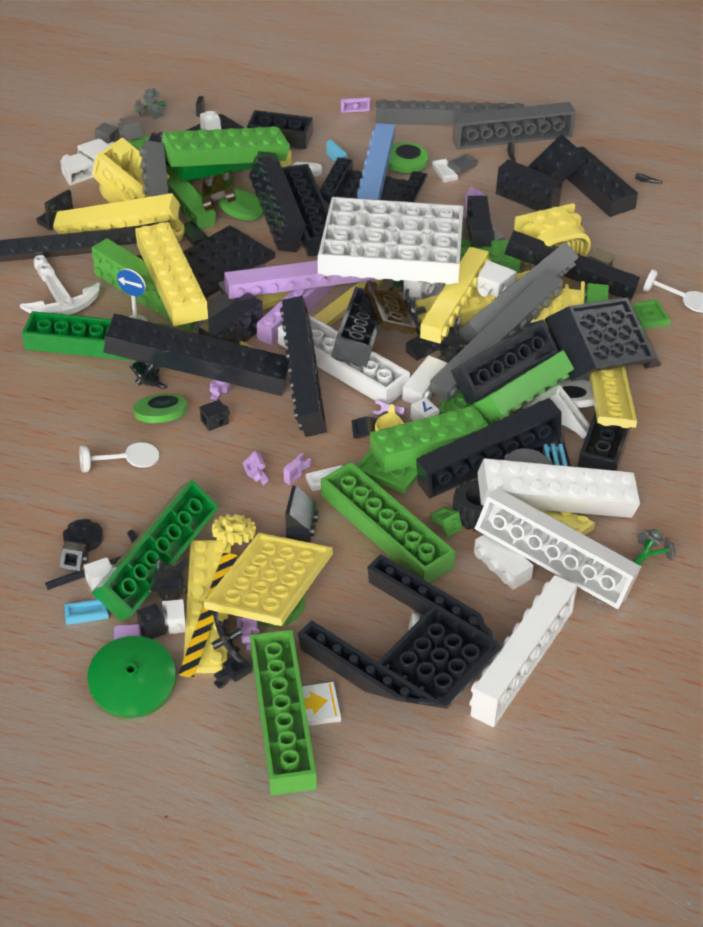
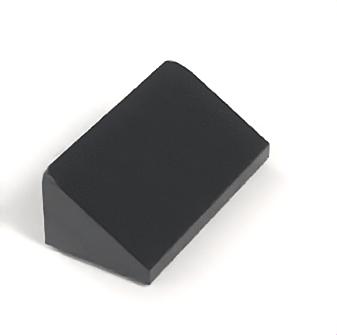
[406,335,436,361]

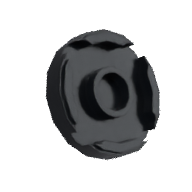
[63,519,103,552]

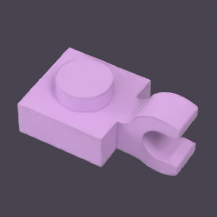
[210,380,233,400]
[373,401,408,417]
[242,451,269,485]
[283,453,311,486]
[237,616,260,651]

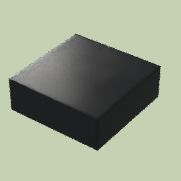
[196,96,205,117]

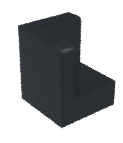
[351,416,379,439]

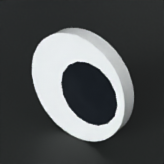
[550,379,594,408]

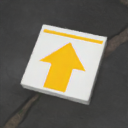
[302,682,341,726]

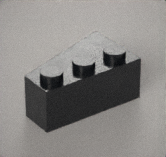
[466,196,495,246]

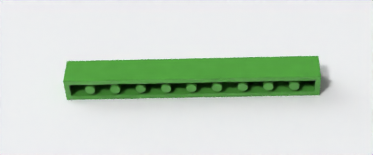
[129,134,216,230]

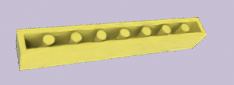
[53,193,180,234]
[420,247,490,343]

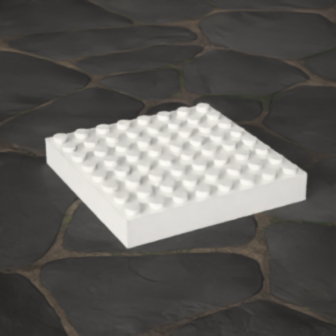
[318,197,463,284]

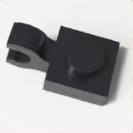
[214,653,252,689]

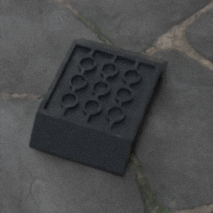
[320,157,428,205]
[545,297,661,381]

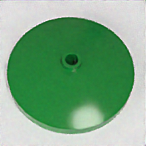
[87,636,176,719]

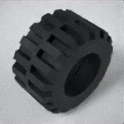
[453,480,484,532]

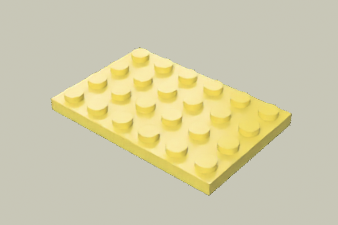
[204,533,333,626]

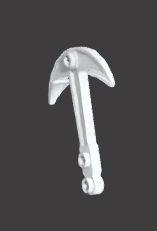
[20,255,100,315]

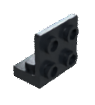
[37,189,73,231]

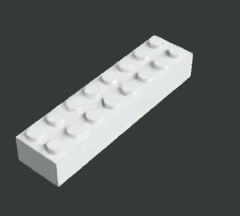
[278,315,410,404]
[477,459,640,518]
[475,488,641,609]
[470,575,577,727]

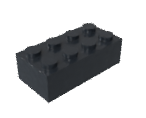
[247,110,313,149]
[496,159,563,211]
[199,293,263,344]
[578,412,631,471]

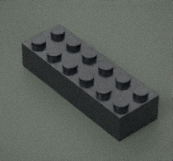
[566,146,638,217]
[451,320,559,403]

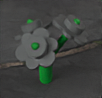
[135,88,166,119]
[632,529,676,566]

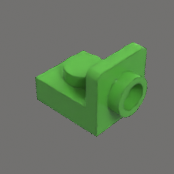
[430,507,463,537]

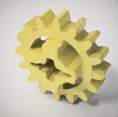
[212,514,256,545]

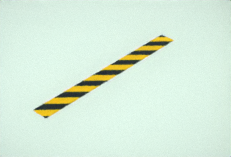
[178,553,238,678]

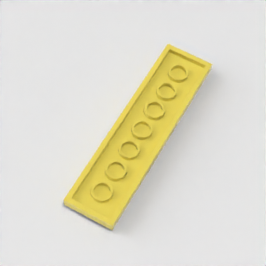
[589,366,637,428]
[184,540,231,673]

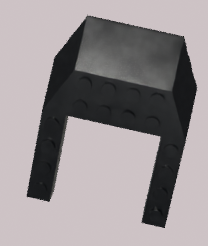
[298,554,502,709]

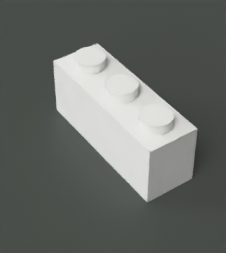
[402,356,448,404]
[474,534,534,590]

